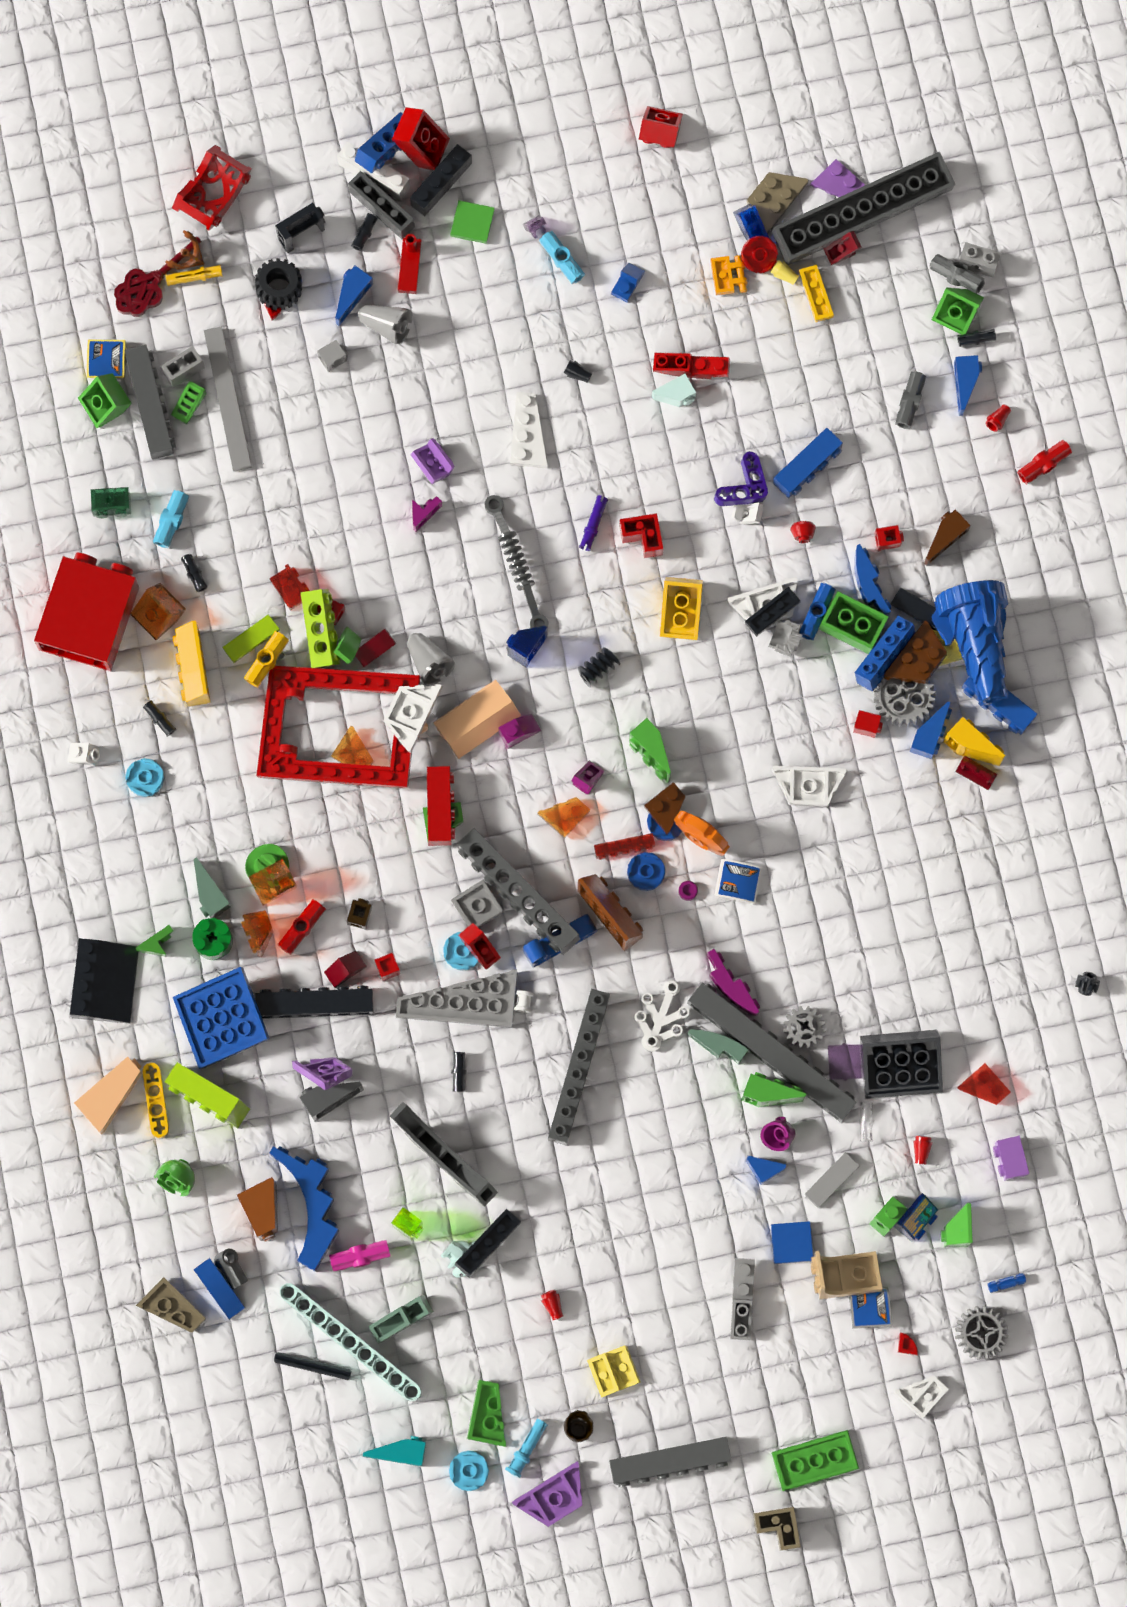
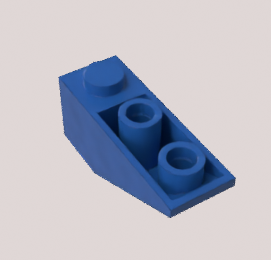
[910,701,952,759]

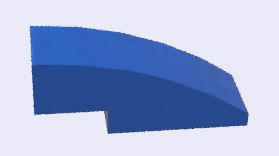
[193,1258,245,1320]

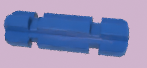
[987,1273,1026,1293]

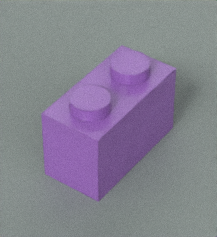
[993,1135,1029,1181]

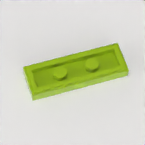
[222,614,280,663]

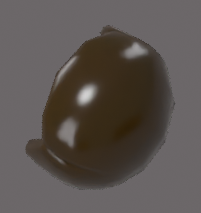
[563,1410,593,1443]

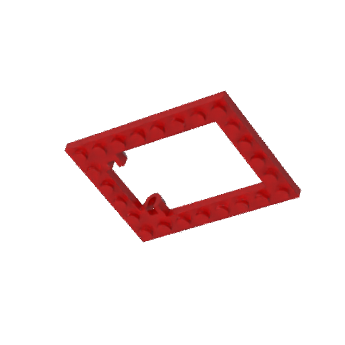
[256,665,421,788]

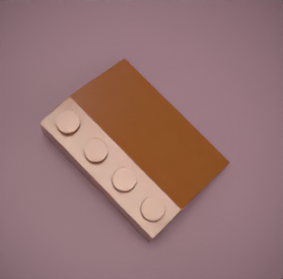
[577,874,644,952]

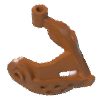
[165,230,205,270]

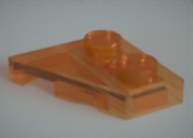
[331,726,374,765]
[537,797,590,839]

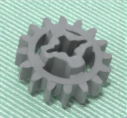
[783,1006,825,1048]

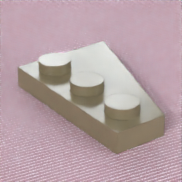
[136,1277,206,1333]

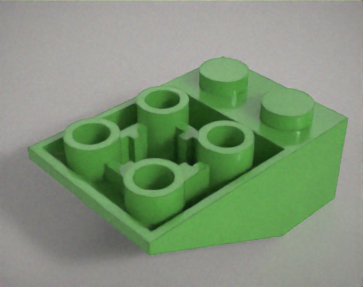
[629,718,671,783]
[741,1072,806,1107]

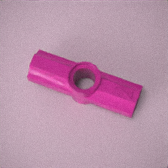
[329,1240,391,1272]

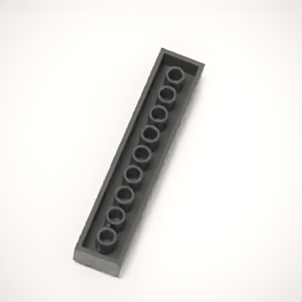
[771,151,956,265]

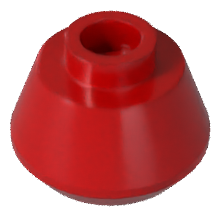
[790,521,816,543]

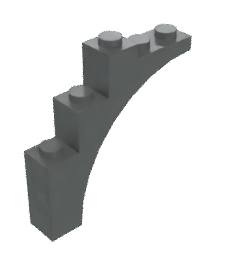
[390,1102,498,1207]

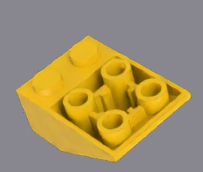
[943,717,1006,766]

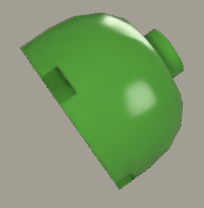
[154,1159,195,1197]

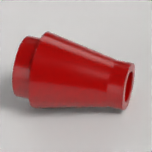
[986,404,1011,432]
[913,1136,933,1165]
[541,1289,563,1320]

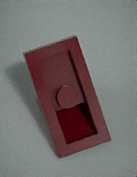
[823,231,862,265]

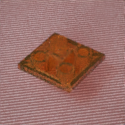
[249,859,297,906]
[241,910,274,958]

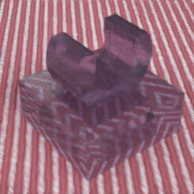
[523,215,546,239]

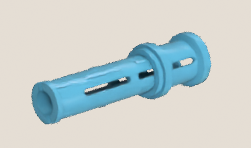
[505,1419,548,1478]

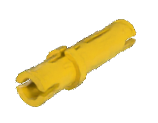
[165,265,223,286]

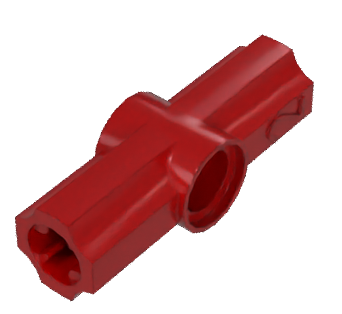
[1017,440,1072,485]
[277,899,326,955]

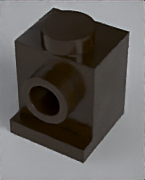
[346,898,372,930]

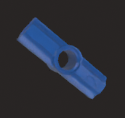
[799,583,836,641]

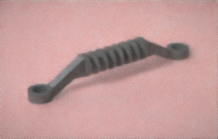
[485,495,549,633]

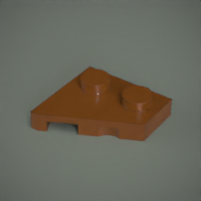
[644,782,686,835]

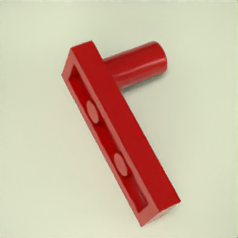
[398,234,422,294]

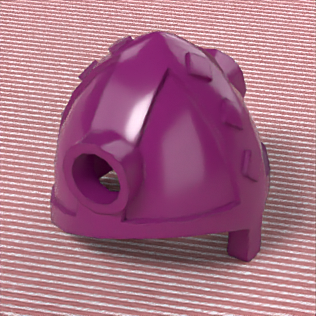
[760,1117,796,1151]

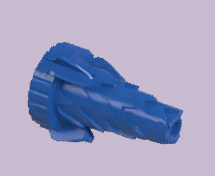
[932,580,1009,705]

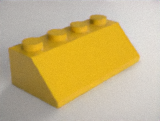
[173,620,211,707]

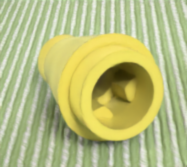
[771,260,799,285]

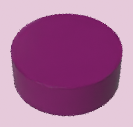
[678,881,698,901]

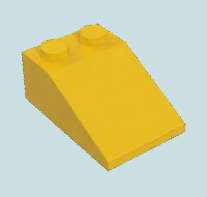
[660,577,703,640]

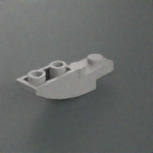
[730,1258,755,1340]

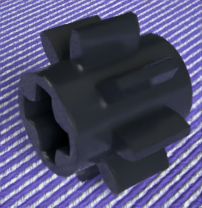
[1075,972,1100,996]

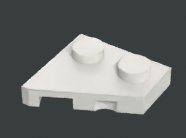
[894,1376,948,1419]

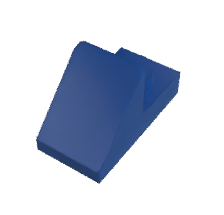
[611,263,645,303]

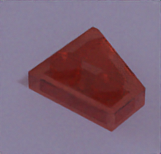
[957,1063,1011,1105]

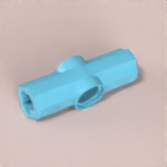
[539,231,585,284]
[153,490,189,548]

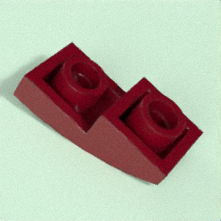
[355,628,396,667]

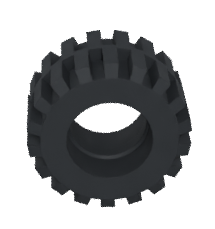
[255,258,302,310]

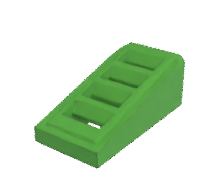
[171,381,206,424]

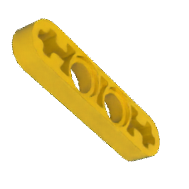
[142,1062,169,1138]

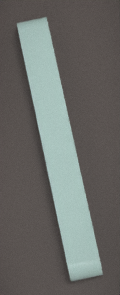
[280,1283,421,1402]

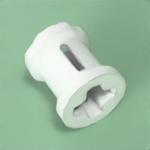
[514,990,534,1013]

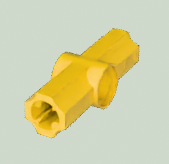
[244,631,289,688]

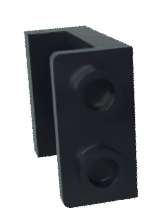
[275,202,326,253]

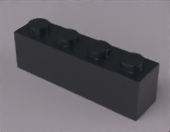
[410,144,472,217]

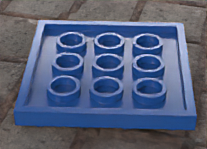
[173,967,270,1069]

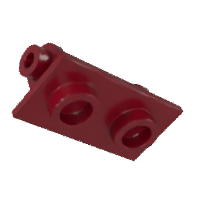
[955,755,998,790]

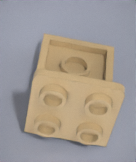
[810,1251,882,1299]

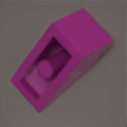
[498,714,541,749]

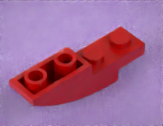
[653,353,730,379]

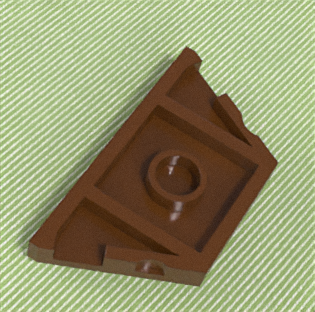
[884,621,947,684]

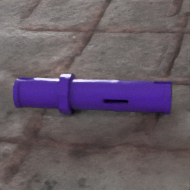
[579,495,608,551]

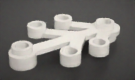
[634,980,690,1052]

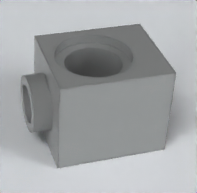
[317,340,348,372]

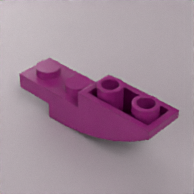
[707,949,760,1016]

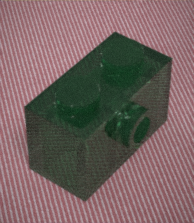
[91,487,131,518]

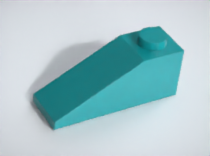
[363,1436,426,1467]

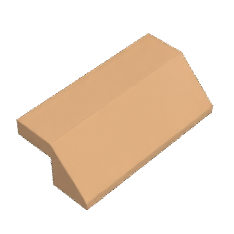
[433,680,521,759]

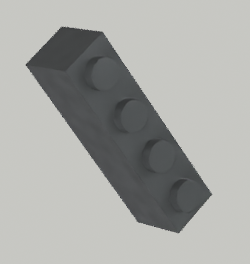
[348,171,415,239]

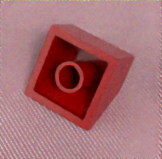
[638,106,683,148]

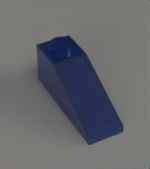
[733,204,769,240]

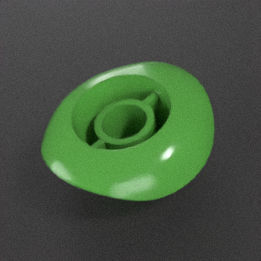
[245,844,289,887]

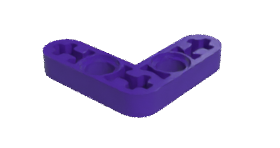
[714,451,768,506]

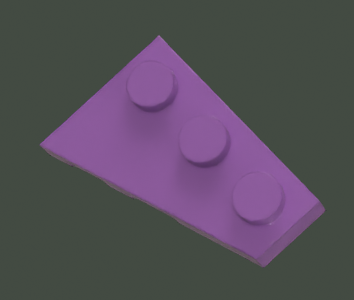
[810,159,865,197]

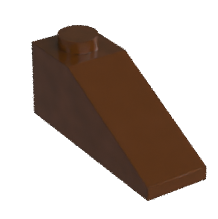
[924,509,971,566]

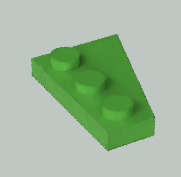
[467,1380,506,1447]

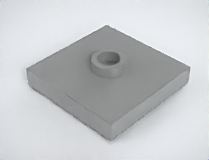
[451,879,504,928]

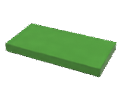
[771,1430,859,1491]

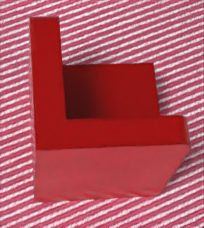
[375,953,400,981]

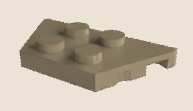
[747,172,809,236]

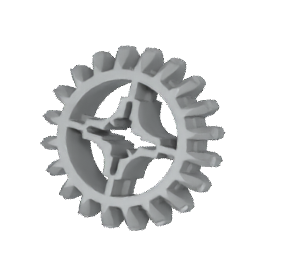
[955,1306,1009,1360]

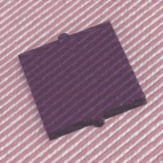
[828,1043,862,1081]

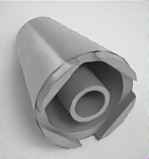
[358,305,412,344]
[407,633,455,686]

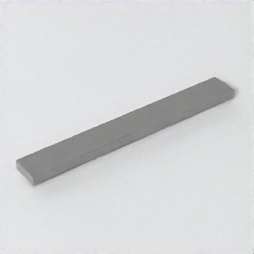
[204,326,252,471]

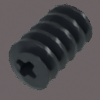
[578,647,621,688]

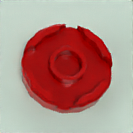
[741,236,778,273]

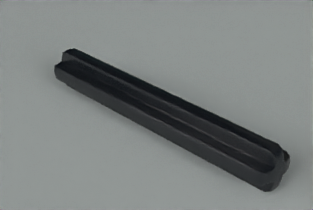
[274,1352,351,1380]

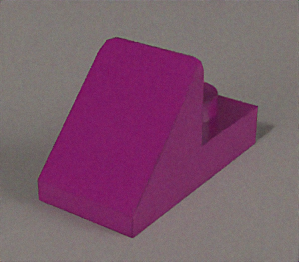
[412,496,442,532]
[571,760,605,795]

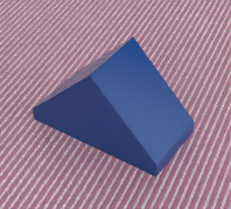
[746,1156,786,1185]

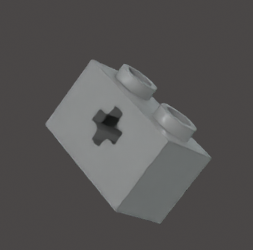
[959,242,1001,277]
[161,346,205,388]

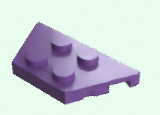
[292,1057,353,1090]
[512,1461,582,1527]

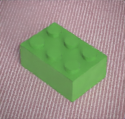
[819,591,889,654]

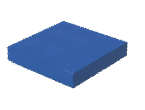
[771,1221,813,1264]

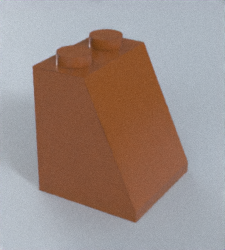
[237,1177,278,1242]

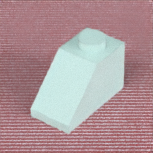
[652,374,696,407]

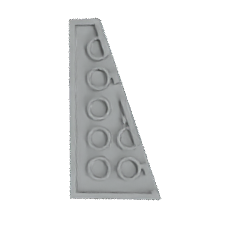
[396,969,517,1028]

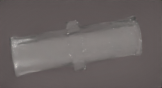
[859,1102,874,1142]

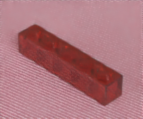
[594,833,655,860]

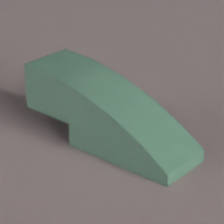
[687,1029,749,1064]
[368,1295,434,1344]

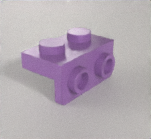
[411,438,455,484]

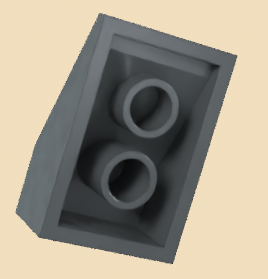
[300,1081,364,1122]

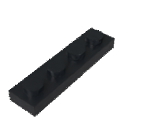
[455,1209,521,1278]

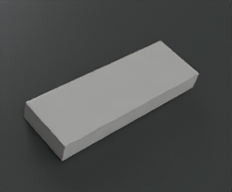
[804,1152,859,1208]

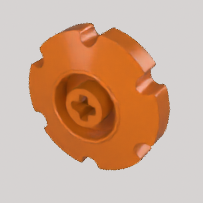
[674,811,730,856]

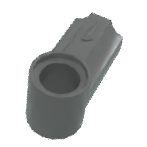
[214,1248,248,1290]

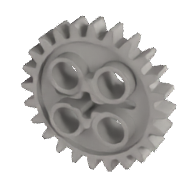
[874,678,936,727]

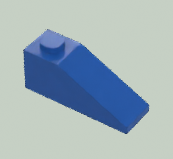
[335,265,373,326]
[954,355,982,416]

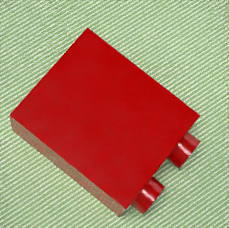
[34,552,139,672]

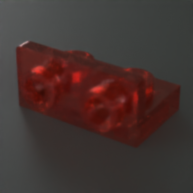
[269,564,310,611]

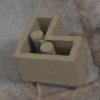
[753,1507,801,1551]

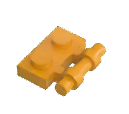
[710,255,748,296]

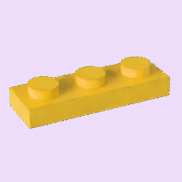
[799,265,834,322]

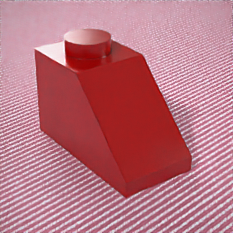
[458,923,501,970]

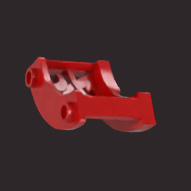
[172,145,252,231]

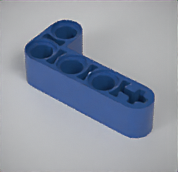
[523,914,598,968]

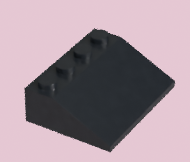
[70,938,139,1024]
[860,1029,943,1099]

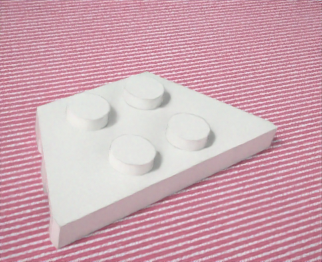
[727,577,798,625]
[383,684,443,753]
[772,766,847,807]

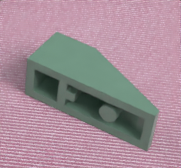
[193,857,231,918]

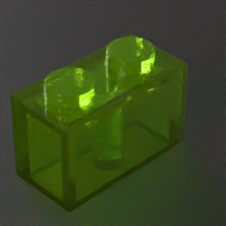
[391,1207,424,1241]

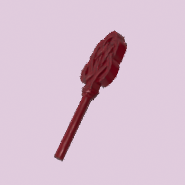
[114,237,202,317]

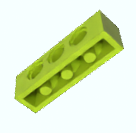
[301,589,340,668]

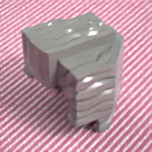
[768,620,802,657]

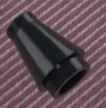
[564,360,593,383]

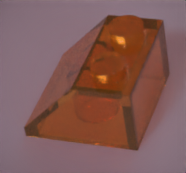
[130,583,186,640]

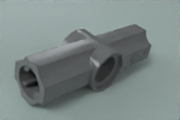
[930,254,985,294]
[895,371,926,429]

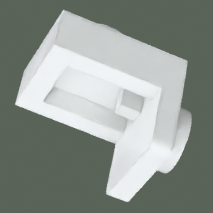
[732,503,764,524]
[68,743,100,766]

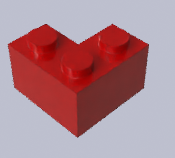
[619,513,663,558]

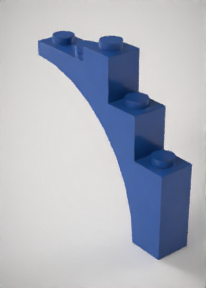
[269,1146,339,1272]

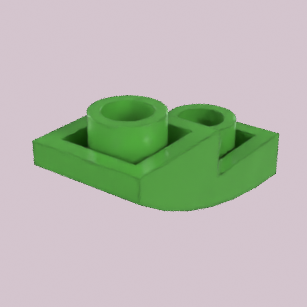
[334,626,361,664]

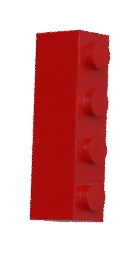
[427,766,455,846]

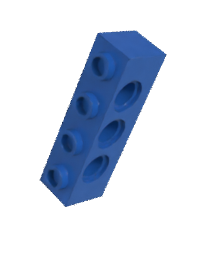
[355,112,403,173]
[854,616,916,692]

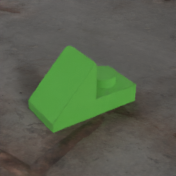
[136,925,173,957]

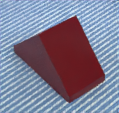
[324,951,367,988]

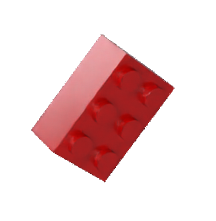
[392,107,450,170]

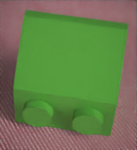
[78,373,132,428]

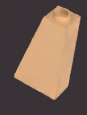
[74,1057,142,1134]

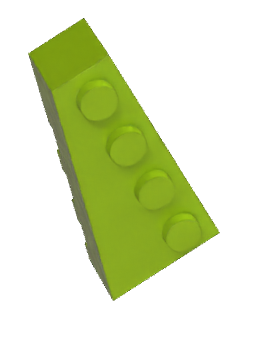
[164,1062,250,1129]

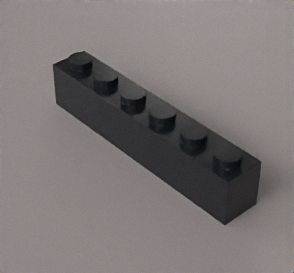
[255,986,374,1019]

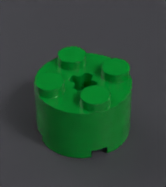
[192,918,233,960]

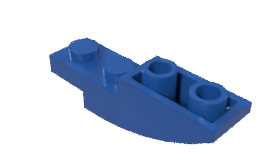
[854,544,892,616]

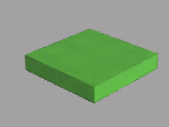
[450,200,495,244]

